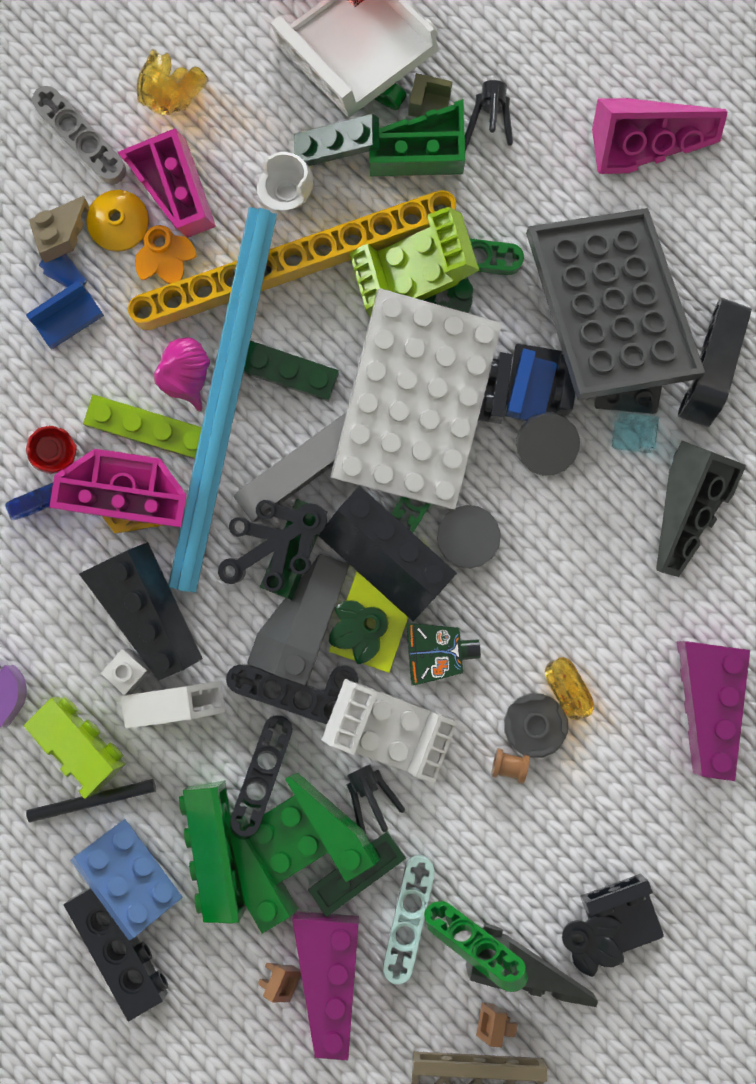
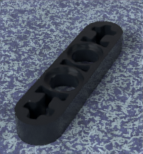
[229,715,293,840]

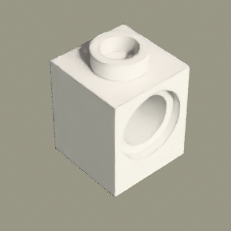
[100,649,151,695]

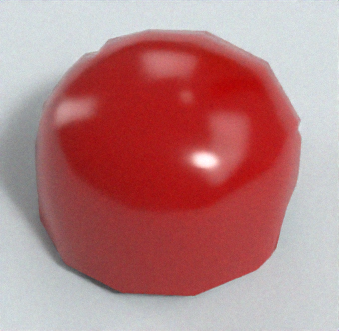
[26,425,77,475]

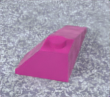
[592,98,728,174]

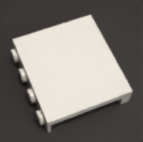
[270,0,439,118]

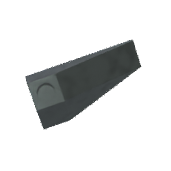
[656,441,746,577]
[465,924,598,1007]

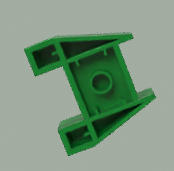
[226,773,380,934]

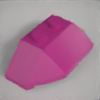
[49,449,187,527]

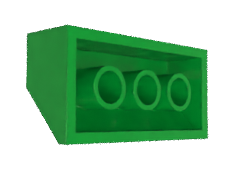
[179,780,246,924]

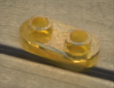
[545,657,594,720]

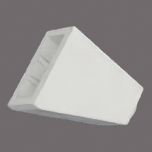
[121,681,225,729]

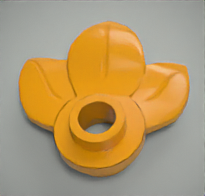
[135,225,197,284]

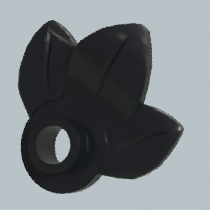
[562,915,624,977]

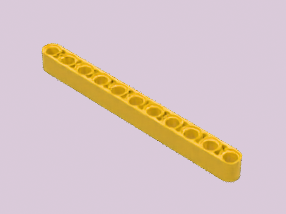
[128,190,456,330]

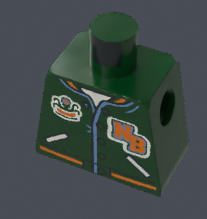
[406,623,481,685]

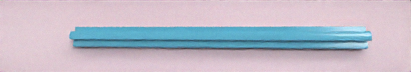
[168,207,277,593]

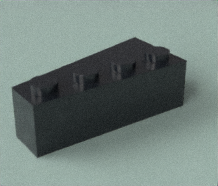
[79,542,203,681]

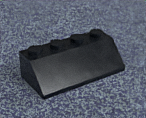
[318,485,457,622]

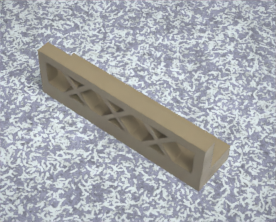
[411,1051,547,1084]

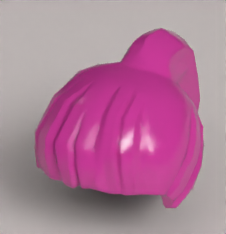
[153,337,210,411]

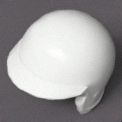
[257,152,314,211]

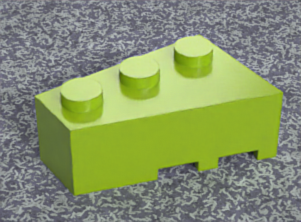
[23,696,126,799]

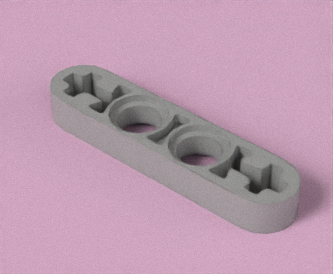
[32,86,126,184]

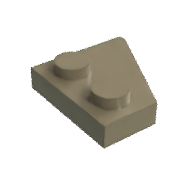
[29,196,89,263]

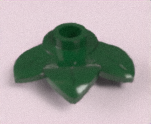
[328,600,389,664]

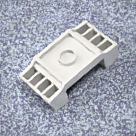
[321,679,458,783]

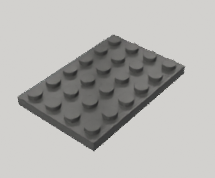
[526,208,705,400]

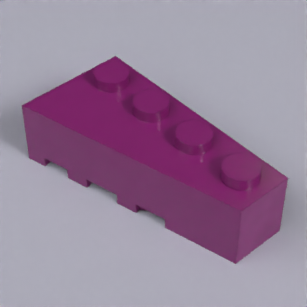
[677,641,750,781]
[292,911,359,1060]

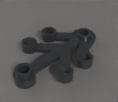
[218,500,327,592]

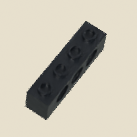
[63,888,168,1022]

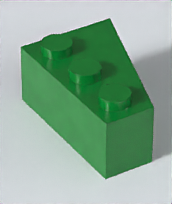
[369,99,465,177]

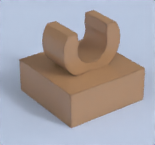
[258,963,301,1003]
[476,1002,518,1048]

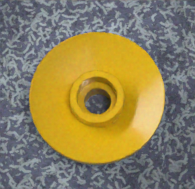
[86,190,149,252]

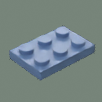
[70,819,183,941]

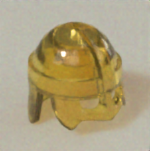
[136,49,209,115]

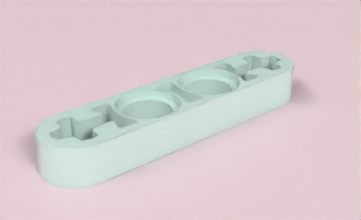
[383,855,435,984]

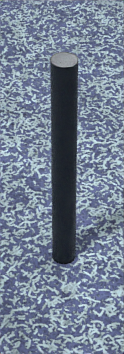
[26,779,156,823]

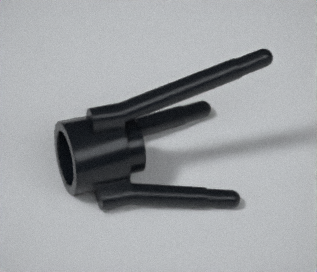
[465,80,513,153]
[346,765,405,834]

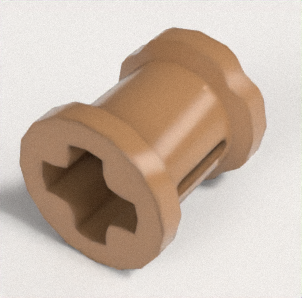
[491,748,530,784]

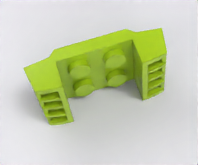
[349,207,480,317]

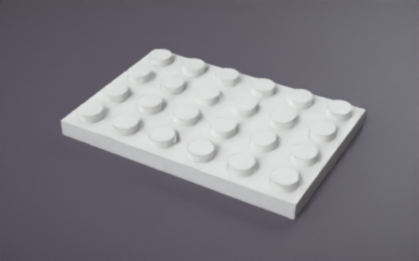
[330,288,502,510]

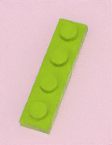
[83,394,202,459]

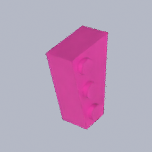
[118,128,216,238]

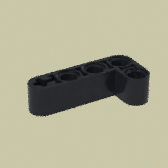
[678,297,752,427]
[226,664,359,724]

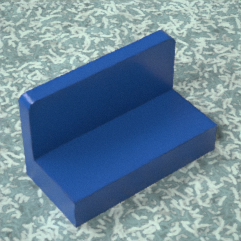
[26,281,104,349]
[505,348,557,421]

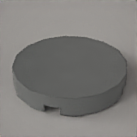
[516,412,580,476]
[437,505,501,569]
[504,693,568,758]

